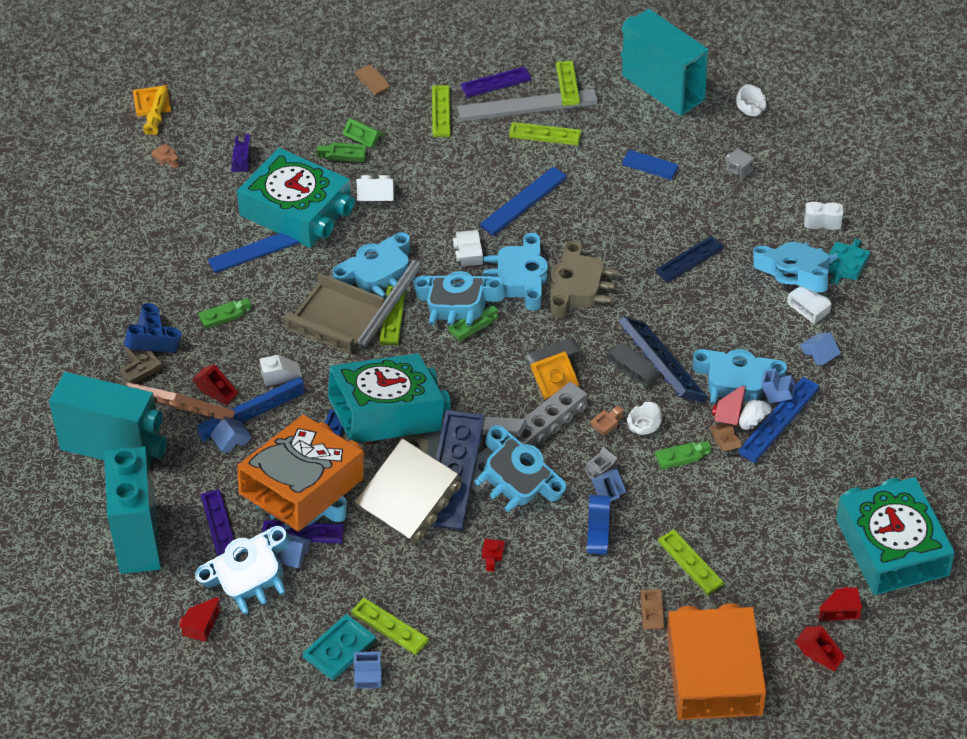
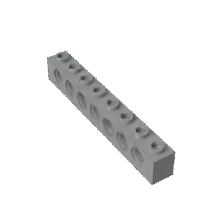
[471,381,587,493]

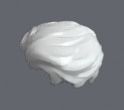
[736,84,766,116]
[739,400,772,430]
[627,402,662,435]

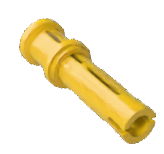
[143,87,168,135]

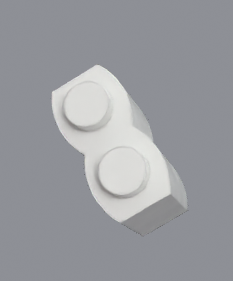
[804,202,843,230]
[453,230,483,267]
[787,286,831,324]

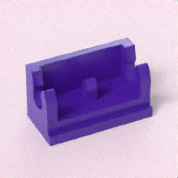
[231,134,251,172]

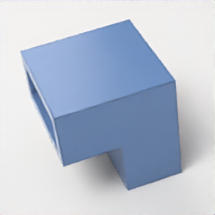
[800,332,841,365]
[761,368,796,404]
[210,417,252,453]
[592,469,626,501]
[276,534,311,568]
[354,652,382,688]

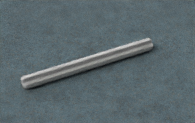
[357,260,421,348]

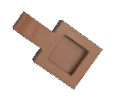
[151,143,180,169]
[590,405,624,437]

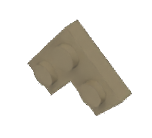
[119,348,163,384]

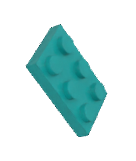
[302,614,377,681]

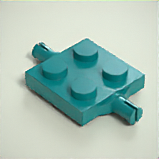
[828,238,870,285]

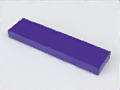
[461,66,531,98]
[200,489,234,557]
[262,520,344,544]

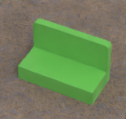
[343,118,386,148]

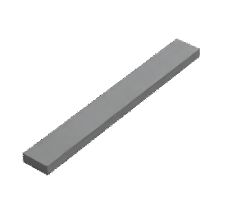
[457,89,597,122]

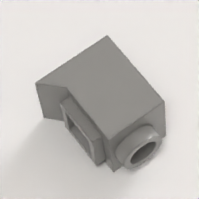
[725,148,754,180]
[586,447,617,480]

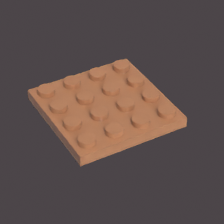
[126,382,235,420]

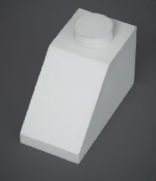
[259,355,303,387]

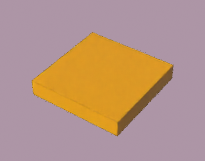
[133,85,171,117]
[530,351,580,400]

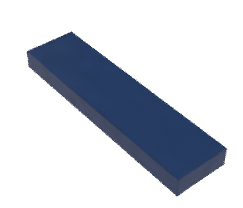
[655,236,723,283]

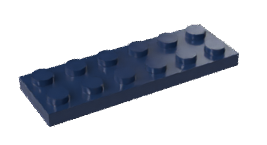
[619,316,708,402]
[430,410,485,531]

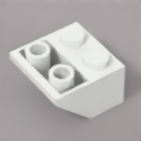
[357,175,395,201]

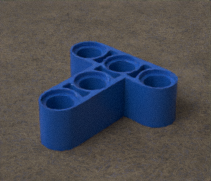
[124,303,182,353]
[587,494,610,555]

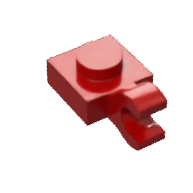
[482,539,505,572]

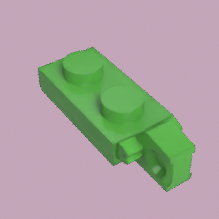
[317,143,367,162]
[198,298,252,329]
[448,306,499,342]
[655,441,711,470]

